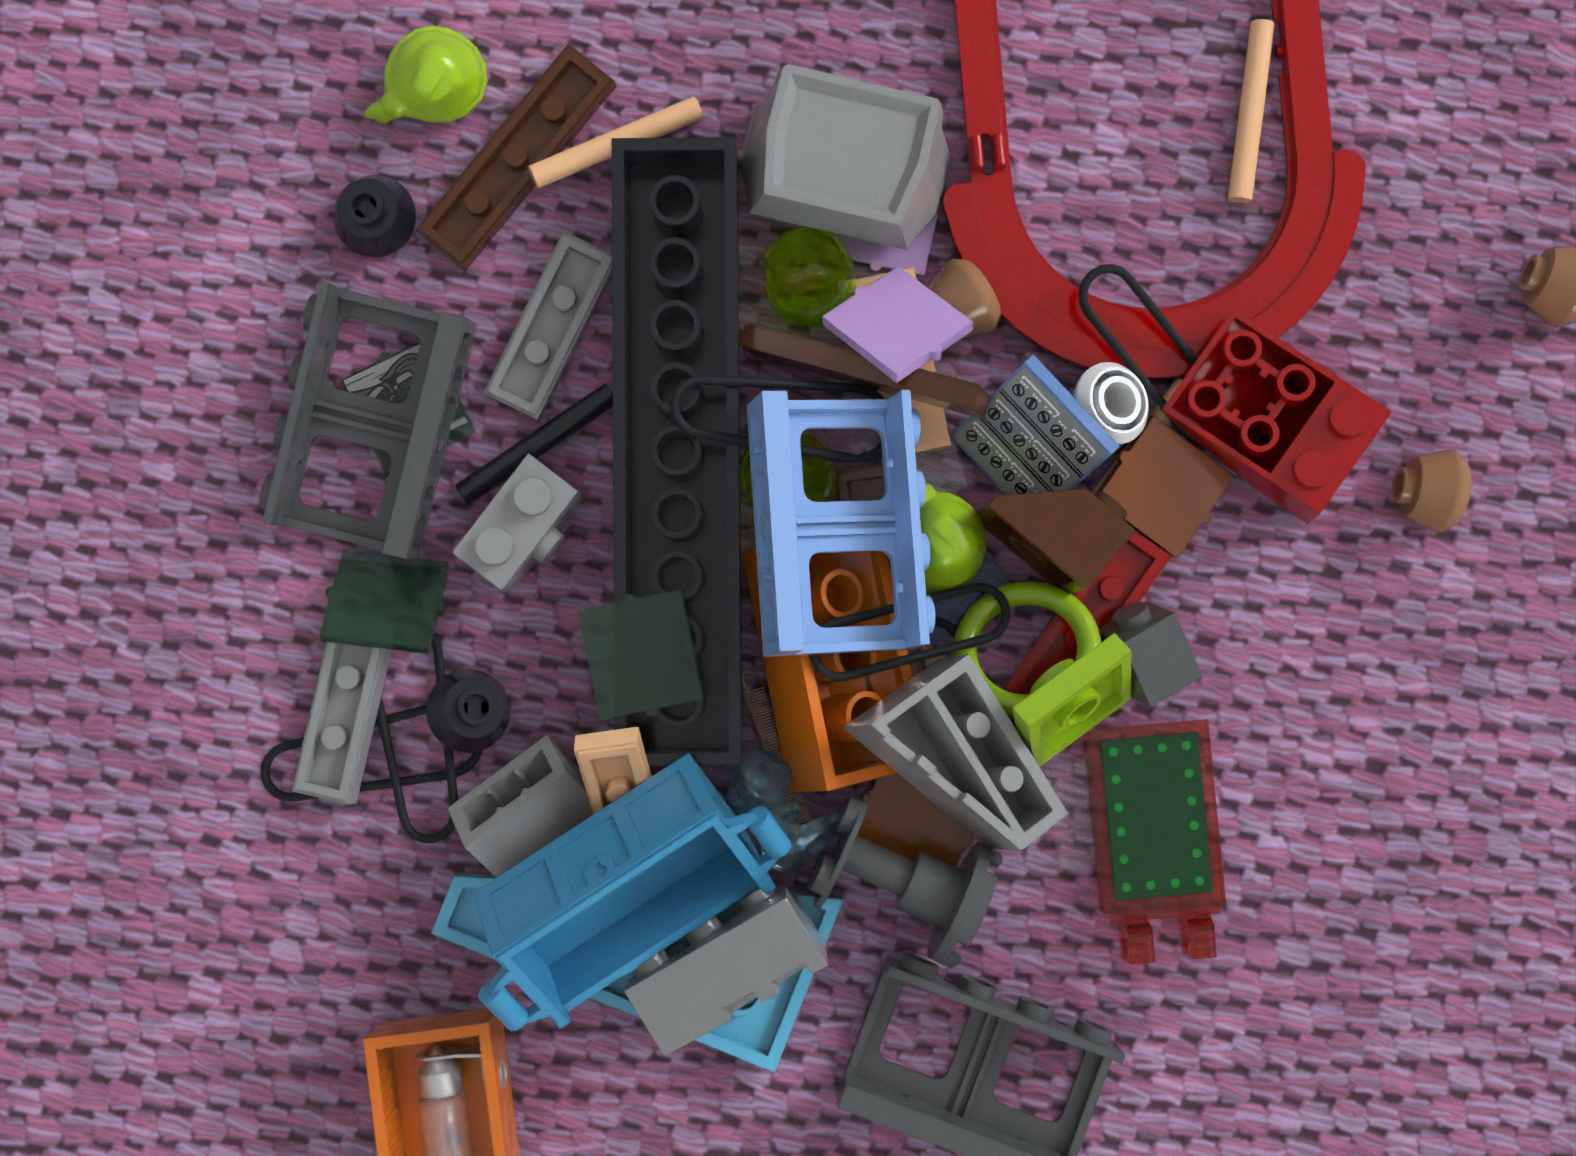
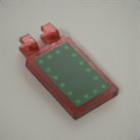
[1083,719,1226,964]

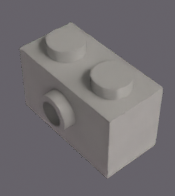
[452,453,586,592]
[447,734,593,878]

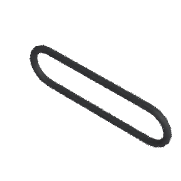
[1078,264,1198,442]
[809,583,1010,681]

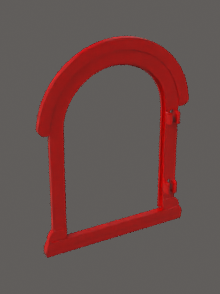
[942,0,1366,380]

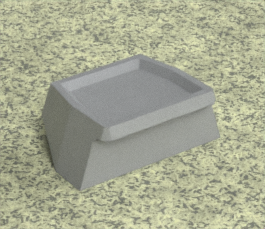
[739,64,952,250]

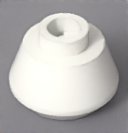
[1071,362,1149,445]

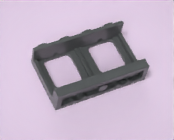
[259,281,477,559]
[836,953,1125,1156]

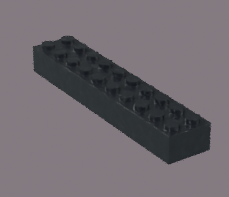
[611,137,743,766]

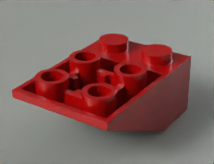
[1161,309,1392,524]

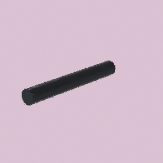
[455,383,613,505]

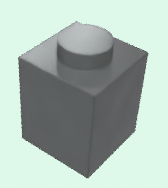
[1099,601,1202,707]

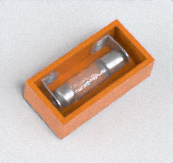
[363,1008,520,1156]

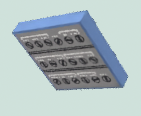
[950,355,1120,495]

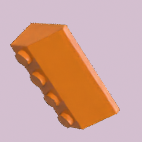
[741,548,913,792]

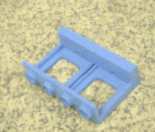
[747,390,935,657]

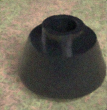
[333,175,416,257]
[426,669,510,753]

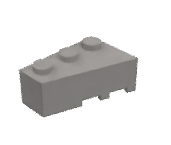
[843,654,1068,851]
[624,880,828,1057]

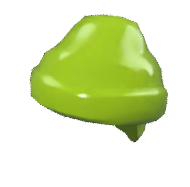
[364,25,488,124]
[916,469,987,594]

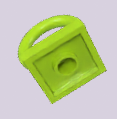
[953,581,1132,767]

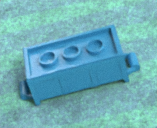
[473,753,792,1031]

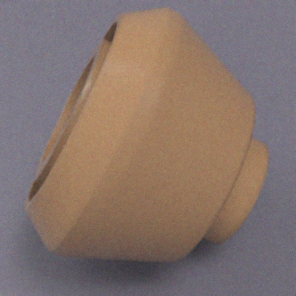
[1518,247,1576,328]
[927,258,1001,338]
[1391,449,1471,533]

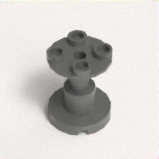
[805,791,1003,968]

